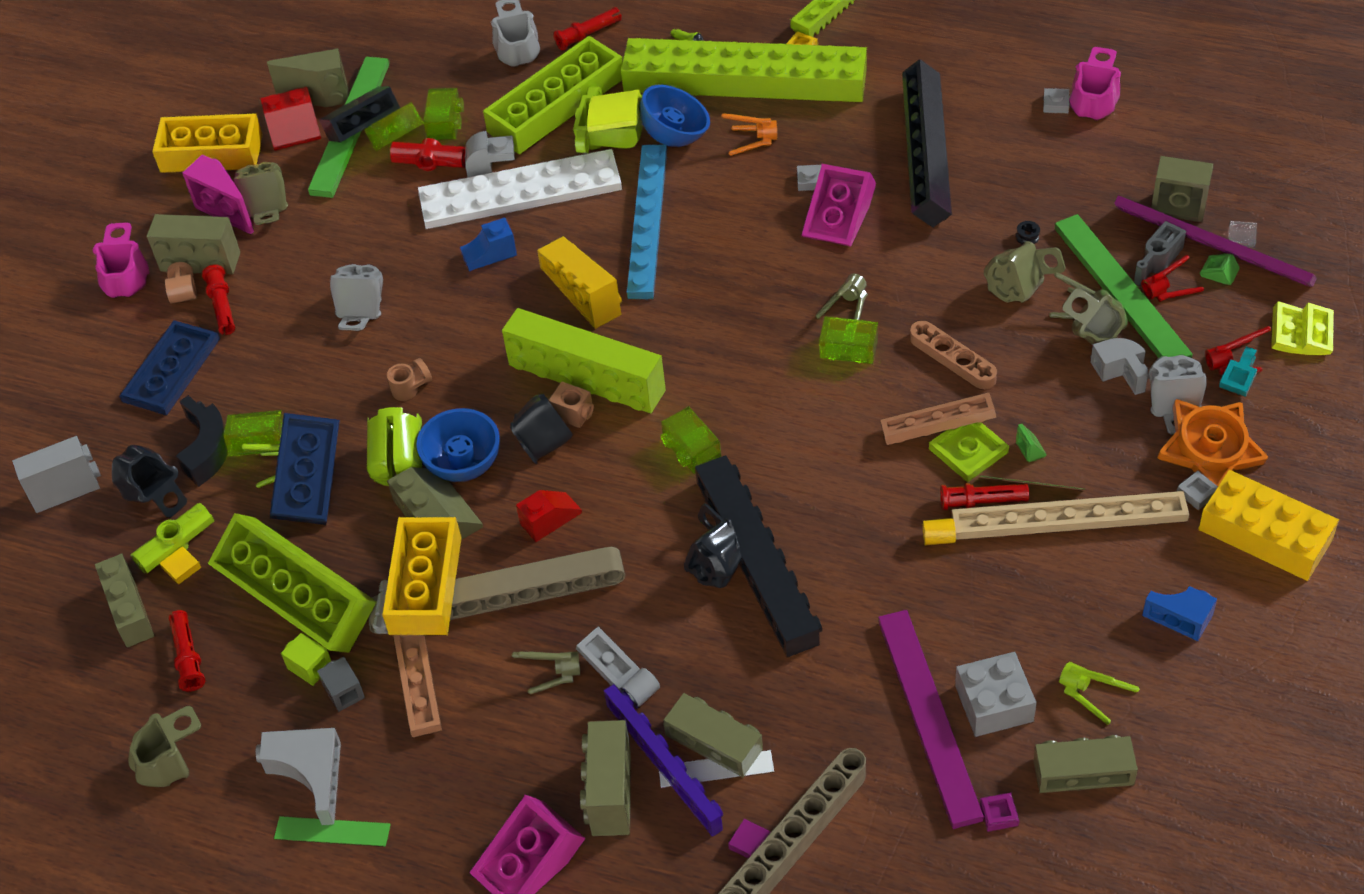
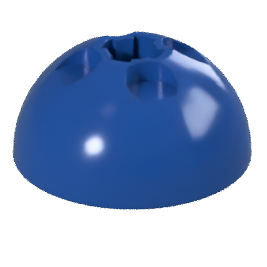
[640,85,710,147]
[417,408,500,482]

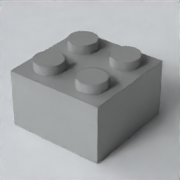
[955,652,1036,737]

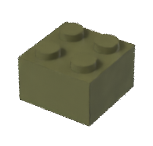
[1151,156,1213,222]

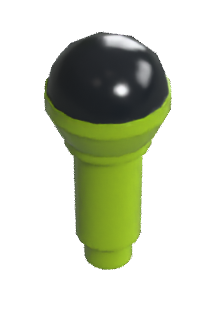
[671,29,704,41]

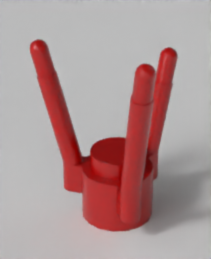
[1141,255,1204,302]
[1205,326,1271,375]

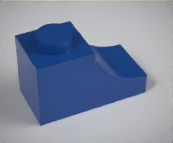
[460,218,517,271]
[1142,586,1217,641]

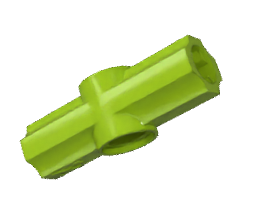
[131,503,214,573]

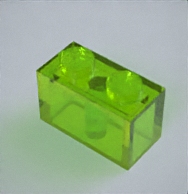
[424,88,464,140]
[364,102,424,151]
[819,316,878,364]
[661,406,721,474]
[223,410,283,456]

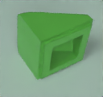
[1200,254,1239,285]
[1016,424,1047,462]

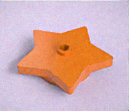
[1157,399,1268,486]

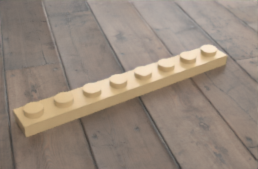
[952,491,1189,540]

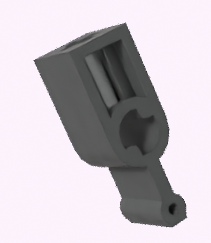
[1134,221,1186,287]

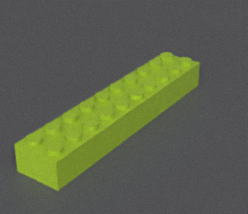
[621,38,867,102]

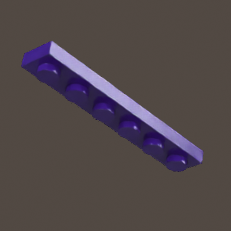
[604,684,723,837]

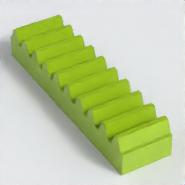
[791,0,854,37]

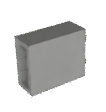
[12,436,101,513]

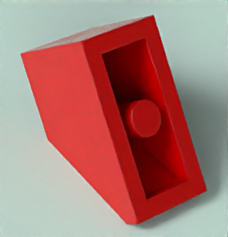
[516,490,582,542]

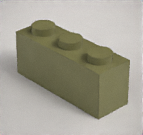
[95,554,155,648]
[663,693,763,778]
[1033,735,1138,793]

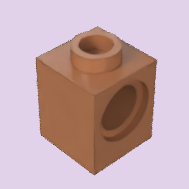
[549,381,594,428]

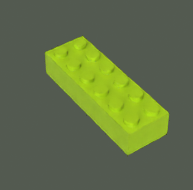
[483,36,623,155]
[502,308,666,413]
[208,513,377,653]

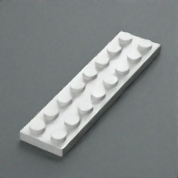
[418,149,622,229]

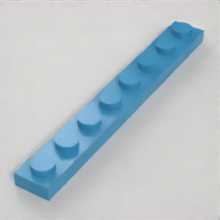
[627,145,667,299]

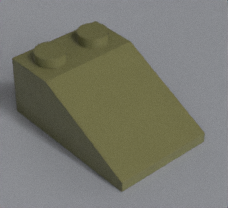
[267,49,349,107]

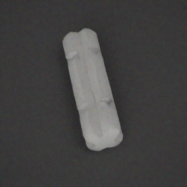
[373,580,388,634]

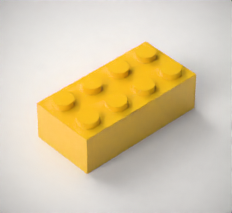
[152,114,263,173]
[1199,470,1339,581]
[382,517,461,635]

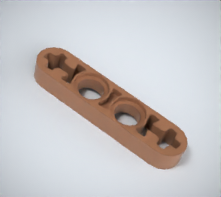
[910,321,997,389]

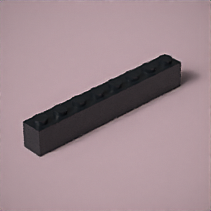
[902,59,952,228]
[695,455,822,657]

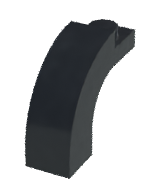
[176,395,230,487]

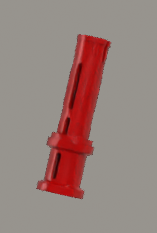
[553,7,622,51]
[202,265,236,335]
[940,483,1029,510]
[169,610,206,692]

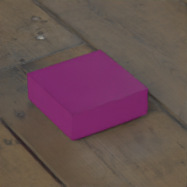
[979,793,1019,832]
[728,819,771,859]

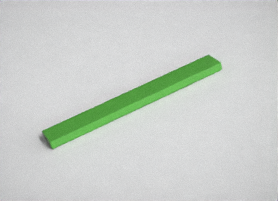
[308,57,389,198]
[1055,214,1193,358]

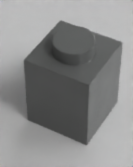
[317,657,365,712]

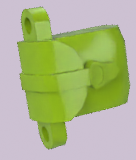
[573,87,643,153]

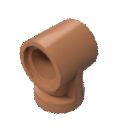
[165,262,197,304]
[387,358,432,401]

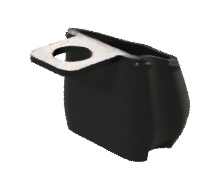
[510,394,573,465]
[112,445,187,517]
[684,503,742,588]

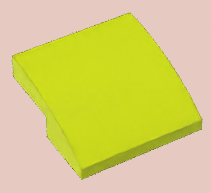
[587,90,641,132]
[1271,301,1334,355]

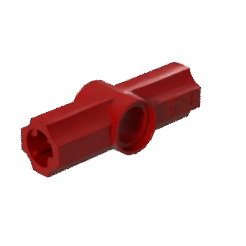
[390,138,466,171]

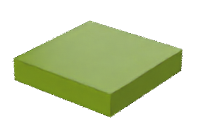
[929,422,1009,482]

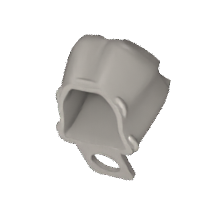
[491,0,540,66]
[330,264,383,331]
[1149,355,1206,434]

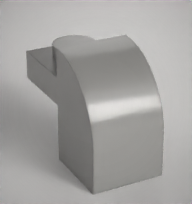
[465,131,514,177]
[1091,338,1149,395]

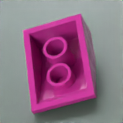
[183,154,254,234]
[802,164,876,246]
[470,795,585,894]

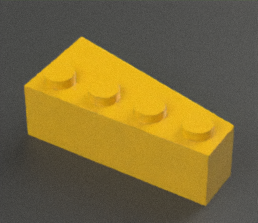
[537,236,622,329]

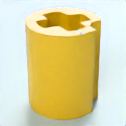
[922,518,956,545]

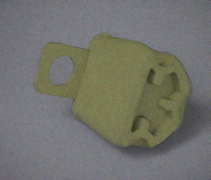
[234,162,288,225]
[983,241,1066,303]
[1062,288,1128,344]
[128,706,201,787]

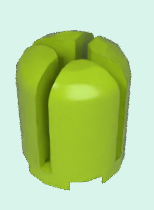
[367,407,422,486]

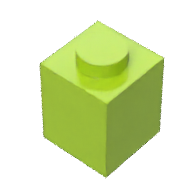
[281,633,332,686]

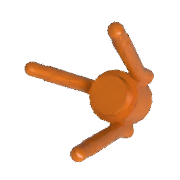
[721,113,777,156]

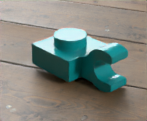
[1219,346,1257,397]

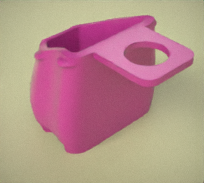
[1069,47,1121,120]
[93,223,149,298]

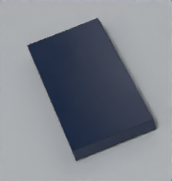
[119,320,220,415]
[270,413,340,525]

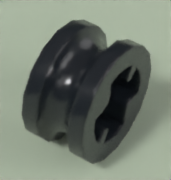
[1016,221,1040,245]

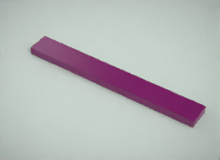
[1114,195,1317,287]
[878,610,984,829]

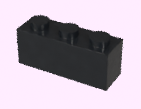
[319,86,400,142]

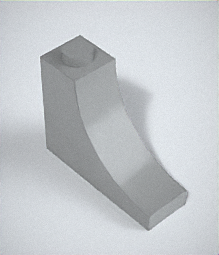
[256,728,341,825]

